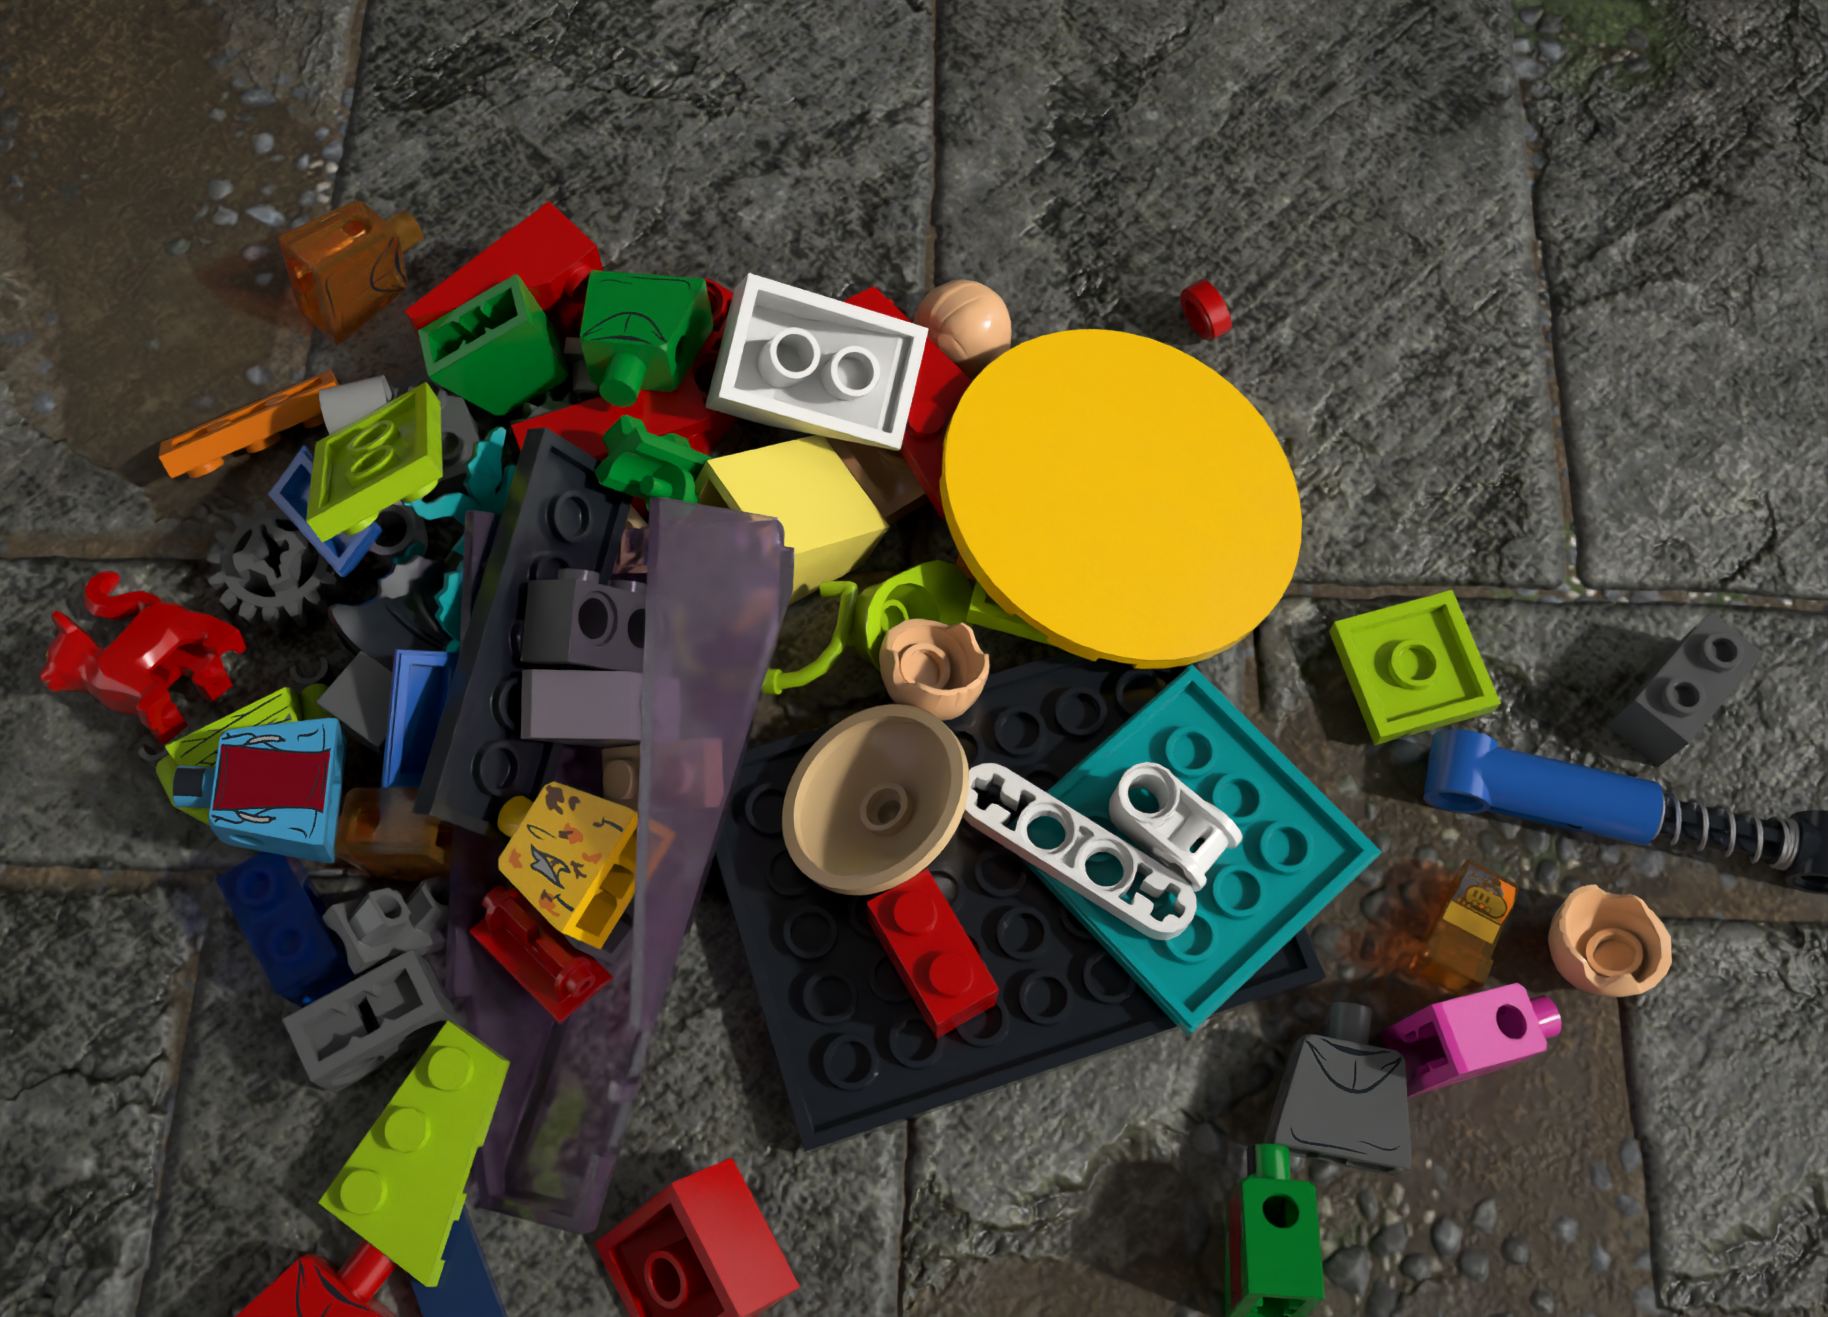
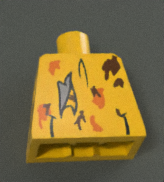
[497,781,672,950]

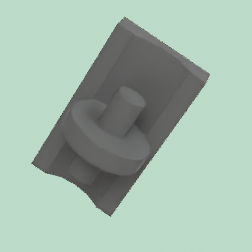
[322,875,461,974]

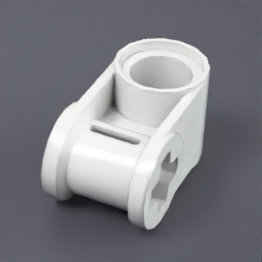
[1109,762,1243,892]

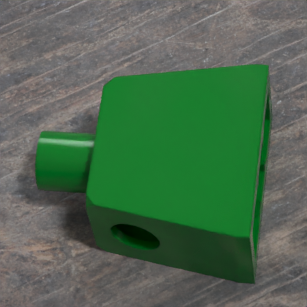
[418,274,569,415]

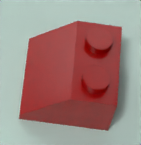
[594,1158,800,1317]

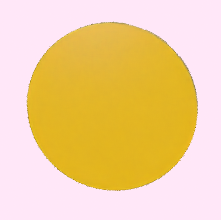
[940,329,1302,669]

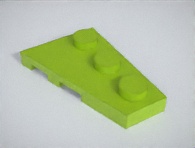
[318,1021,510,1287]

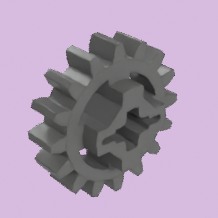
[207,500,352,632]

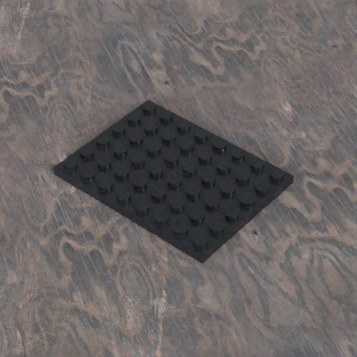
[702,651,1326,1155]

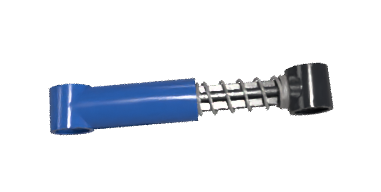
[1423,729,1828,895]

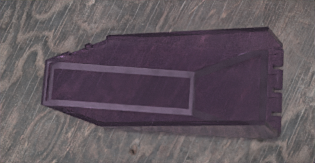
[445,497,795,1235]

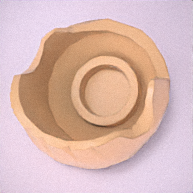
[913,279,1012,381]
[879,619,989,721]
[1548,884,1672,997]

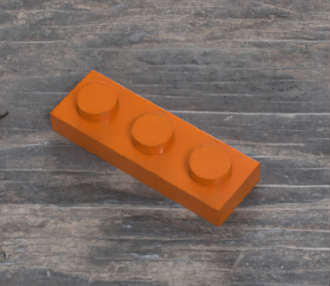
[159,370,339,479]

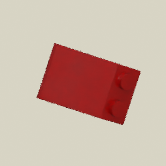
[405,201,604,349]

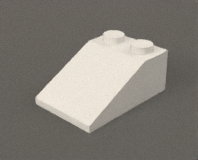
[705,273,929,451]

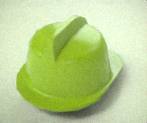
[847,560,973,672]

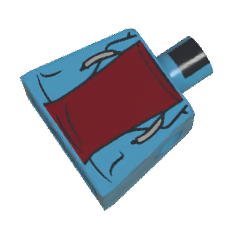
[173,718,348,863]

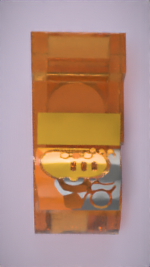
[1409,859,1519,997]

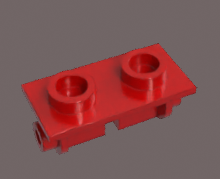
[469,886,613,1024]

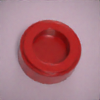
[1180,279,1232,341]

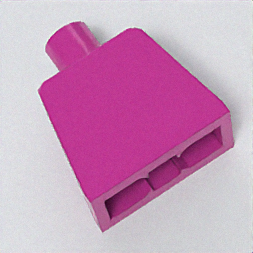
[1378,983,1561,1098]

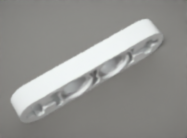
[962,763,1197,940]

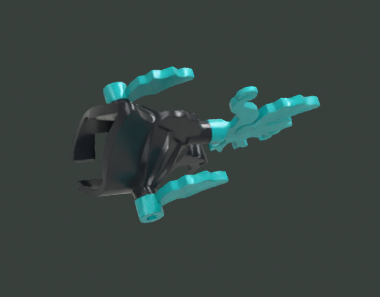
[328,427,516,672]

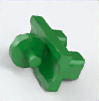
[594,415,715,522]

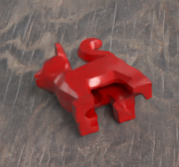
[38,571,246,745]

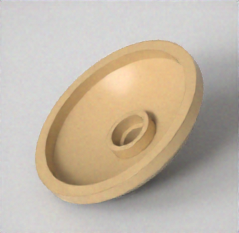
[782,704,969,895]

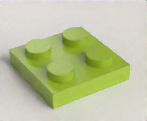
[1329,590,1501,745]

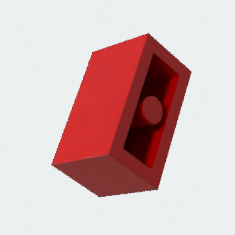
[867,868,999,1039]

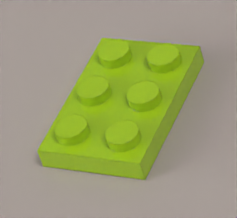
[306,382,443,543]

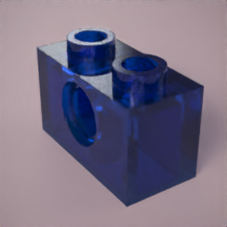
[215,851,359,1008]

